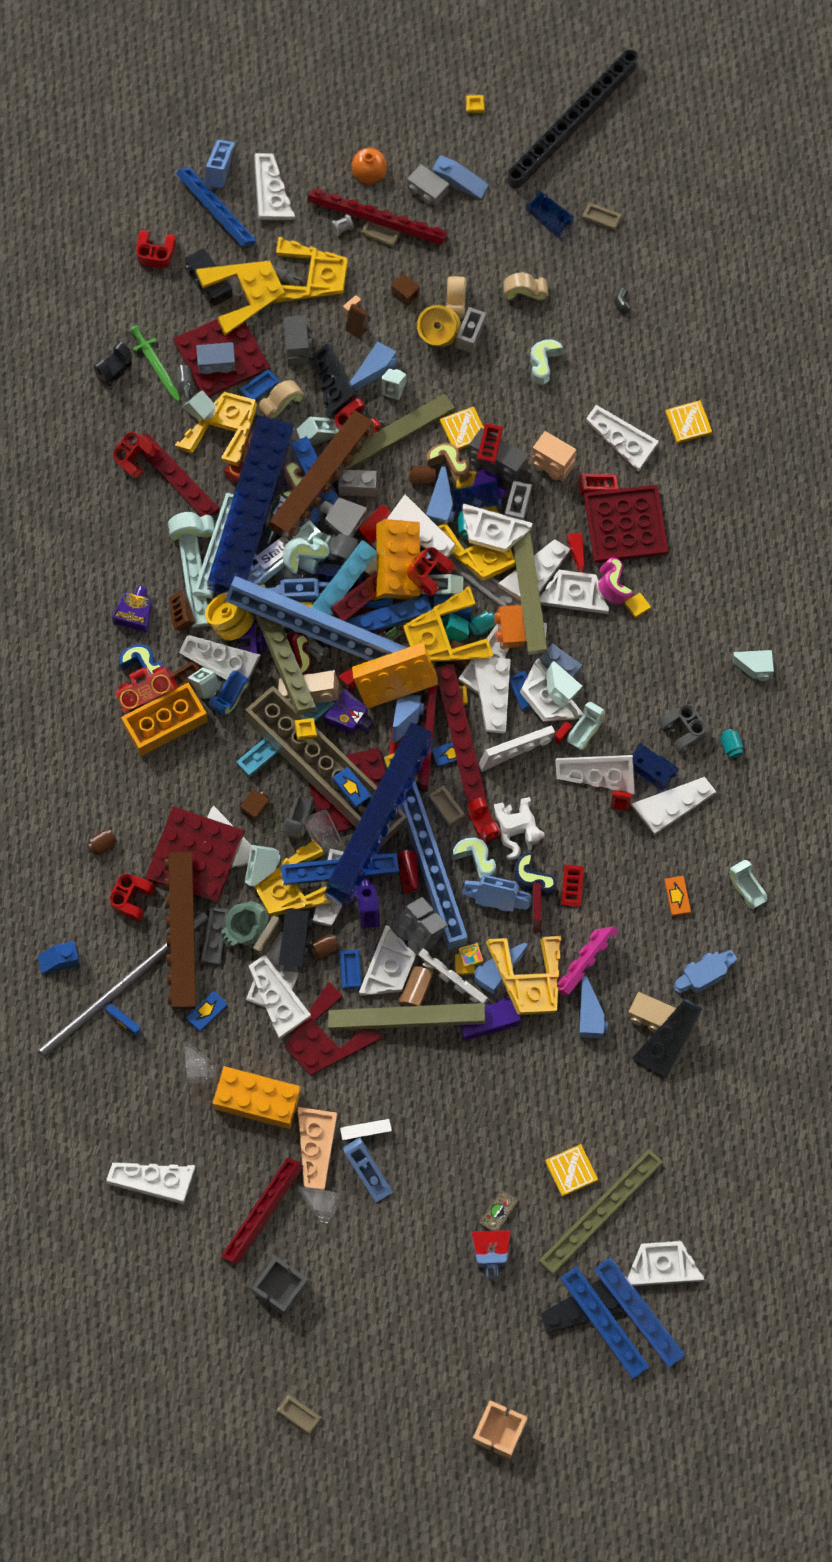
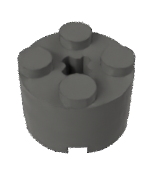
[326,534,358,568]

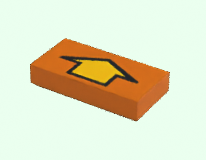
[664,876,691,917]

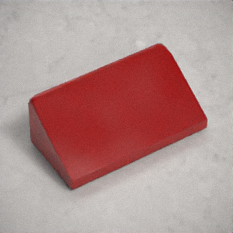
[358,504,391,543]

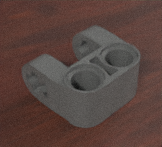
[658,704,706,753]

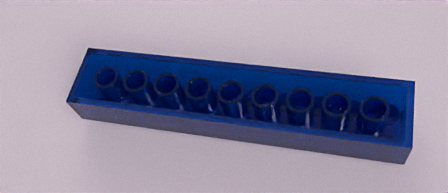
[207,415,294,594]
[324,722,433,908]

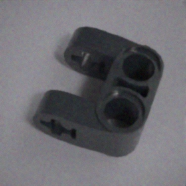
[93,341,132,386]

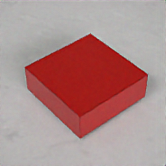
[554,722,572,745]

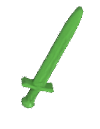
[130,326,180,401]

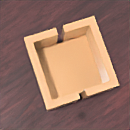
[532,431,576,482]
[473,1401,528,1459]

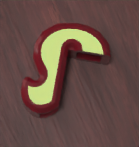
[276,631,311,675]

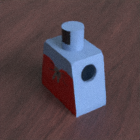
[471,1230,510,1278]

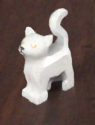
[494,797,544,860]

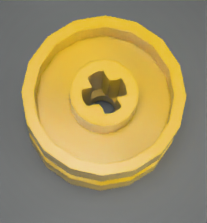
[417,305,461,346]
[205,592,254,641]

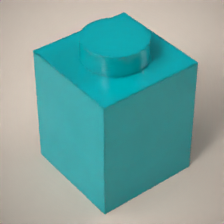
[442,613,469,642]

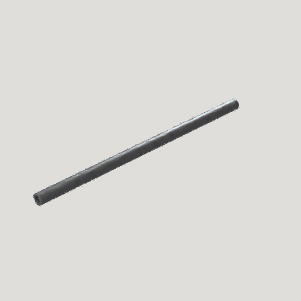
[38,912,208,1057]

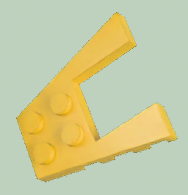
[273,237,348,303]
[196,261,285,336]
[175,392,257,466]
[437,501,515,581]
[403,586,494,662]
[254,837,348,917]
[486,936,561,1015]

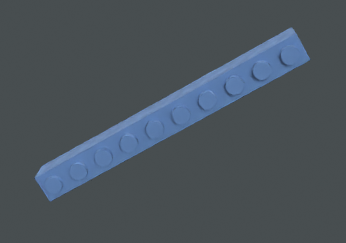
[225,576,408,661]
[390,763,468,950]

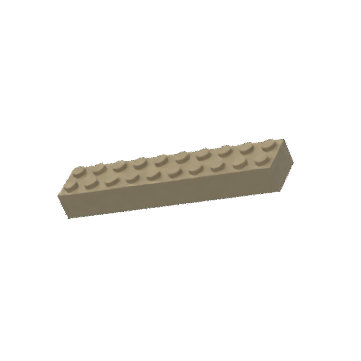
[244,686,407,849]

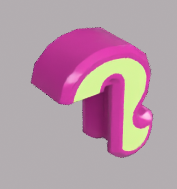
[598,557,634,605]

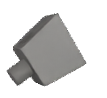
[320,498,368,538]

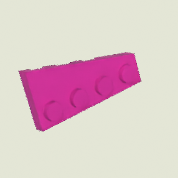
[558,926,619,995]

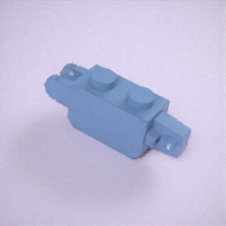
[267,578,330,604]
[462,875,532,912]
[674,950,737,994]

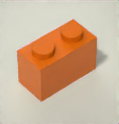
[494,605,526,648]

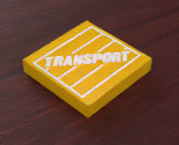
[665,400,712,444]
[440,406,484,450]
[545,1144,598,1197]

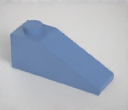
[205,140,235,188]
[432,155,489,199]
[350,341,398,391]
[426,466,455,526]
[392,694,424,742]
[474,942,528,995]
[579,976,608,1039]
[343,1138,393,1202]

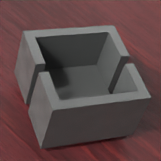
[283,315,313,366]
[393,897,447,957]
[251,1256,309,1317]

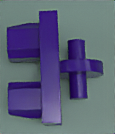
[239,623,268,654]

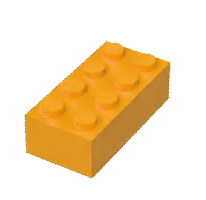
[377,519,420,600]
[352,642,438,709]
[121,682,208,756]
[213,1066,301,1129]

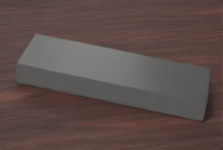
[201,907,230,966]

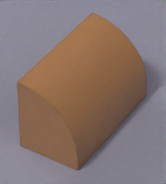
[398,967,434,1007]

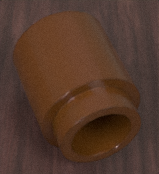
[409,466,435,485]
[87,829,117,856]
[309,935,340,960]

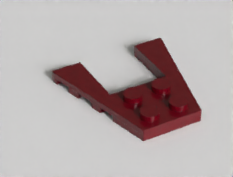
[284,982,382,1076]

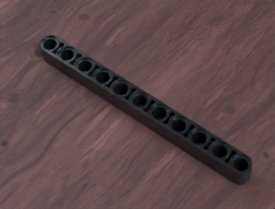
[508,49,638,189]

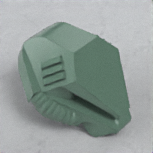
[221,902,270,947]

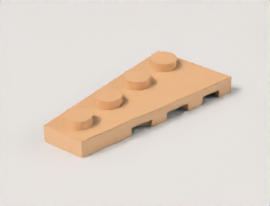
[298,1107,337,1191]

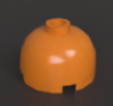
[352,148,387,184]

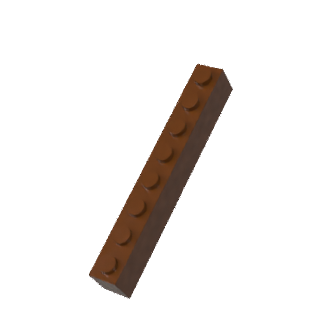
[270,410,374,540]
[165,852,196,1010]

